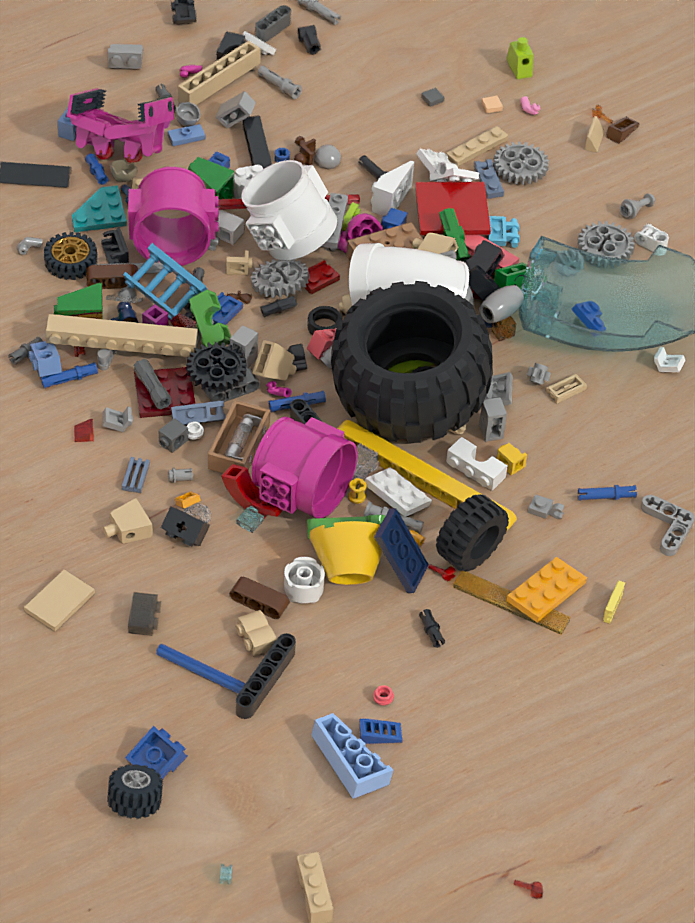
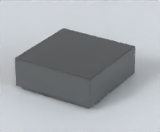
[421,88,445,107]

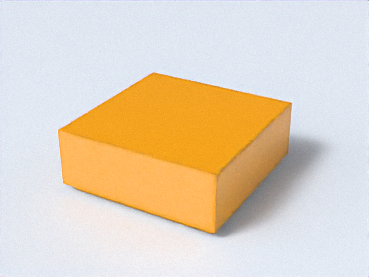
[174,491,201,508]

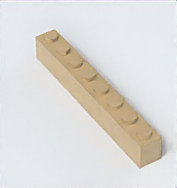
[46,314,198,357]

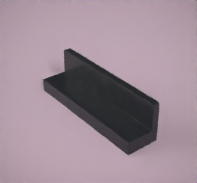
[0,162,72,187]

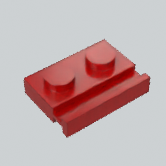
[304,260,340,295]

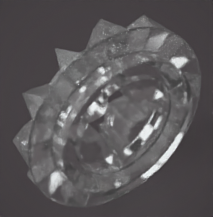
[181,503,211,526]

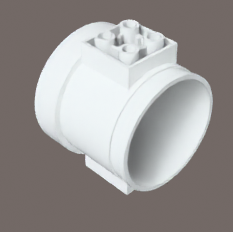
[242,160,337,260]

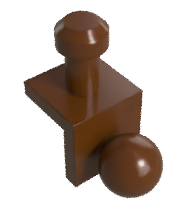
[294,136,316,165]

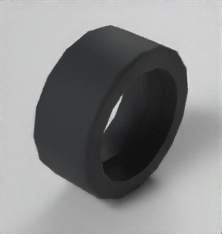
[307,306,342,336]

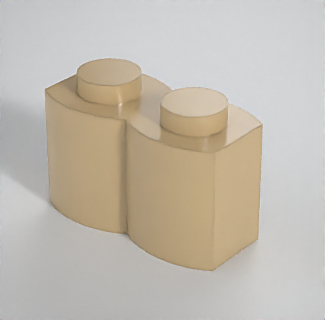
[236,610,277,656]

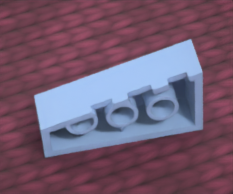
[311,713,393,799]

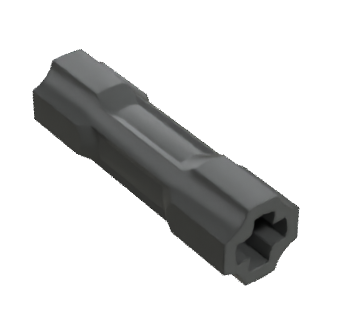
[134,359,172,409]

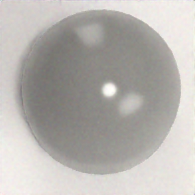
[117,286,136,302]

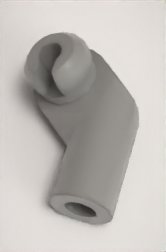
[17,237,43,255]

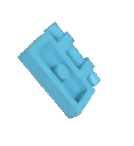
[488,216,520,248]

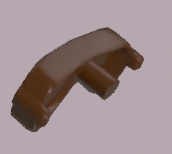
[227,291,252,304]

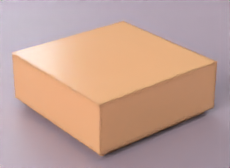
[481,96,503,113]

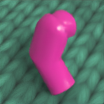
[266,381,292,397]

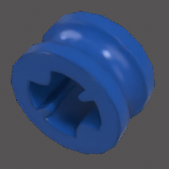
[274,148,290,163]

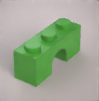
[189,290,231,347]

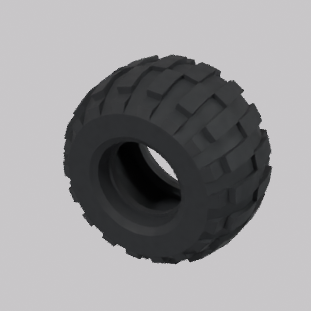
[331,281,493,443]

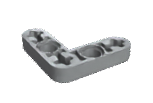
[641,495,695,556]

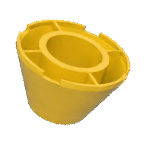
[309,521,383,585]

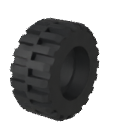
[436,494,509,572]

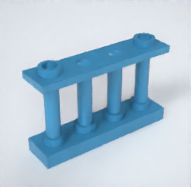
[123,243,207,322]

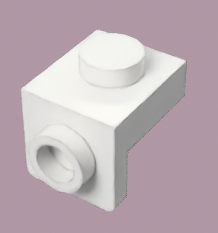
[654,347,685,373]

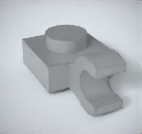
[528,494,564,519]

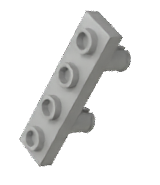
[322,193,348,252]

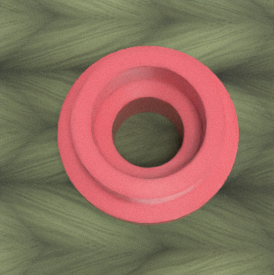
[373,685,394,705]

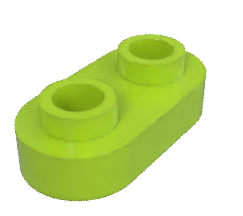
[341,202,361,232]

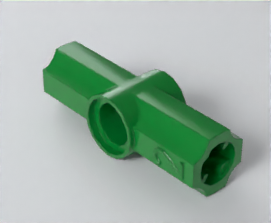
[439,208,470,262]

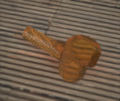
[592,105,613,124]

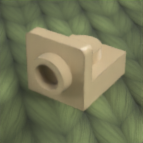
[227,251,252,275]

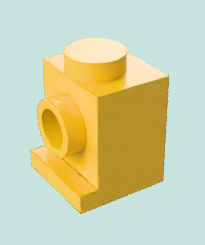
[497,443,527,476]

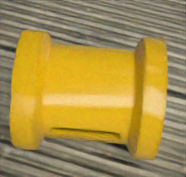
[348,478,367,504]

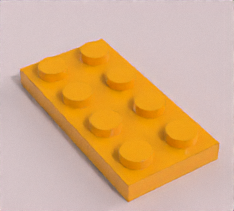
[506,557,587,622]

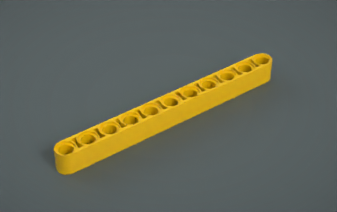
[337,420,517,531]

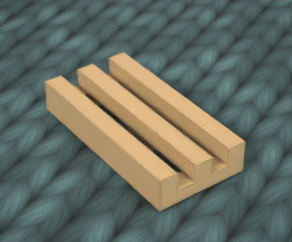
[546,374,587,404]

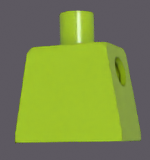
[506,37,533,80]

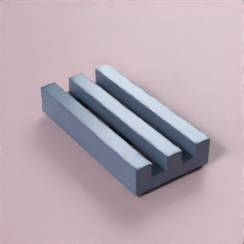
[122,457,150,493]

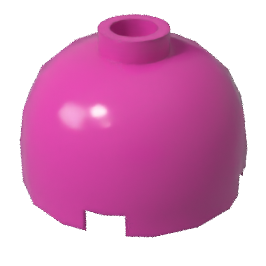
[347,213,383,240]

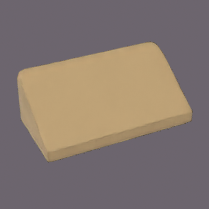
[585,116,604,152]

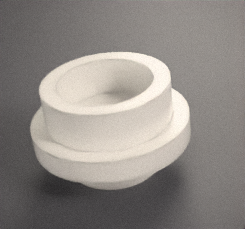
[186,422,204,440]

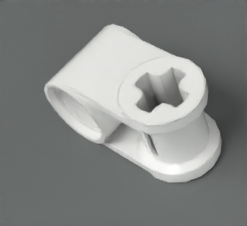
[634,224,669,255]

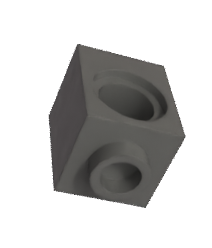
[158,418,188,453]

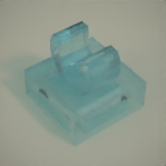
[236,506,264,533]

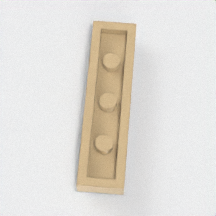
[446,126,508,167]

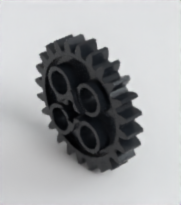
[186,342,247,393]

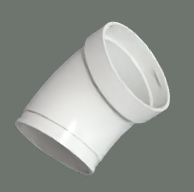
[349,243,469,306]

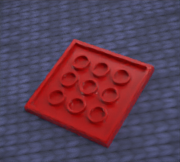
[415,182,491,235]

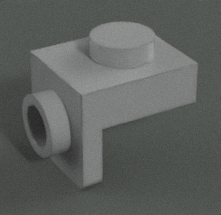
[103,406,133,432]

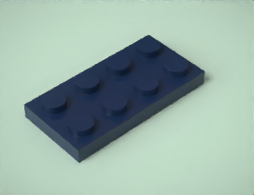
[374,508,429,593]

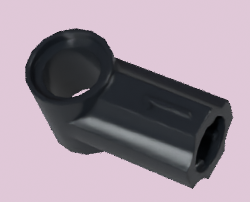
[297,25,321,55]

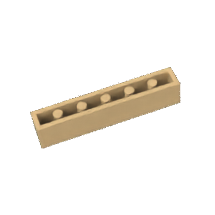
[178,41,261,105]

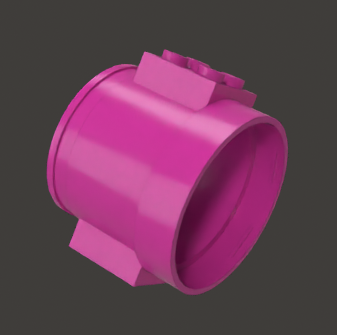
[128,167,219,266]
[252,416,358,518]

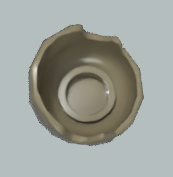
[110,159,138,182]

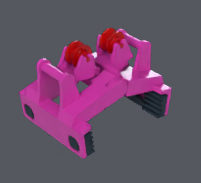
[67,88,174,163]

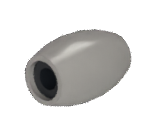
[479,285,524,323]

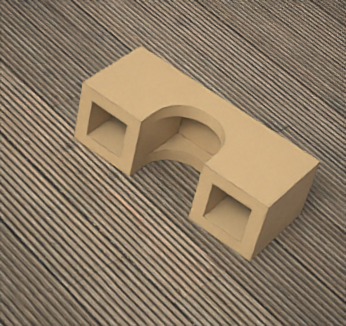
[296,852,333,923]

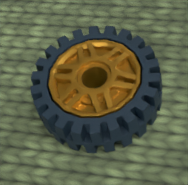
[44,232,97,280]

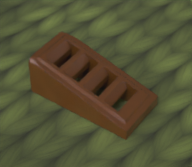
[606,116,640,144]

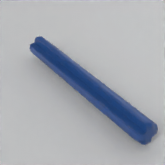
[156,644,246,694]

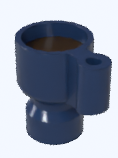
[111,301,138,323]

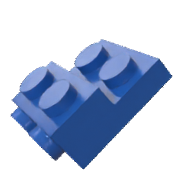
[125,726,187,779]

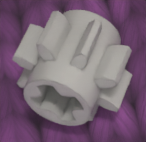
[527,363,551,385]

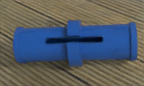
[85,153,109,185]

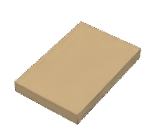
[24,570,95,631]

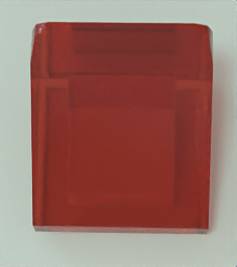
[170,313,197,328]
[74,419,94,442]

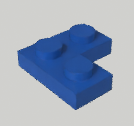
[571,301,607,336]

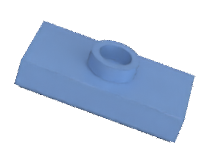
[168,124,205,146]

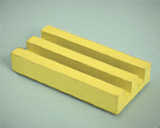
[603,581,625,624]

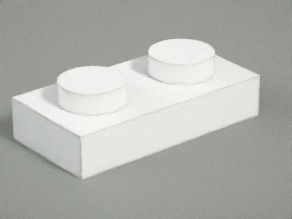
[243,31,276,55]

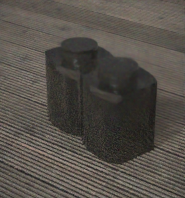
[128,592,161,636]

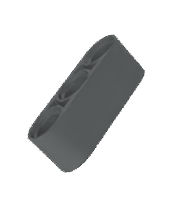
[255,5,291,42]
[203,368,260,402]

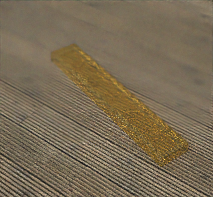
[453,571,570,635]

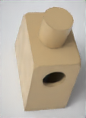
[412,233,458,254]
[252,340,296,380]
[103,498,153,544]

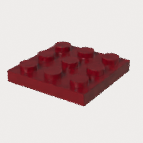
[134,367,196,418]

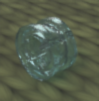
[220,864,233,884]

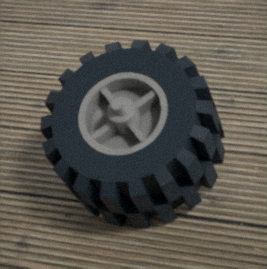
[107,764,163,819]

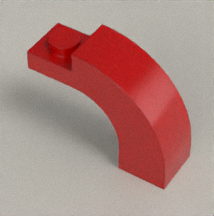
[221,464,283,519]

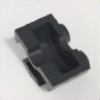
[171,0,197,24]

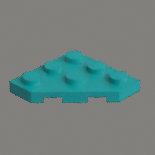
[71,185,127,233]

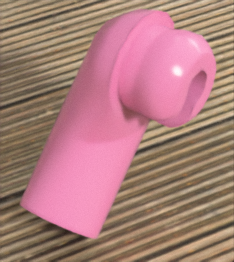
[520,96,540,115]

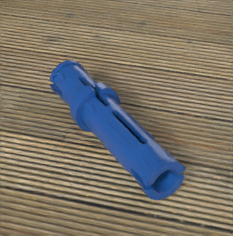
[41,362,98,389]
[268,390,326,412]
[578,485,637,501]

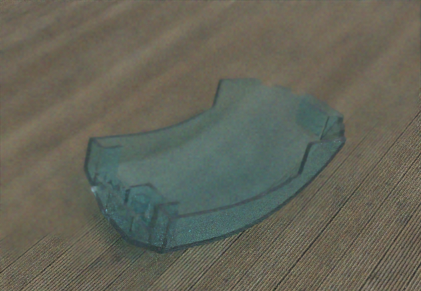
[519,236,695,352]

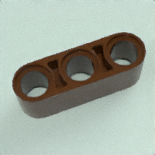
[86,264,139,289]
[229,577,290,619]

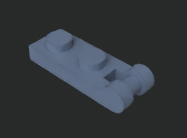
[474,159,504,199]
[171,401,226,425]

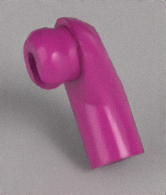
[179,65,203,78]
[338,231,348,253]

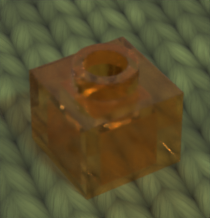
[492,316,517,341]

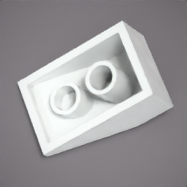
[371,161,414,216]

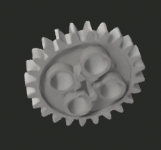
[493,141,549,185]
[577,221,635,267]
[251,259,310,298]

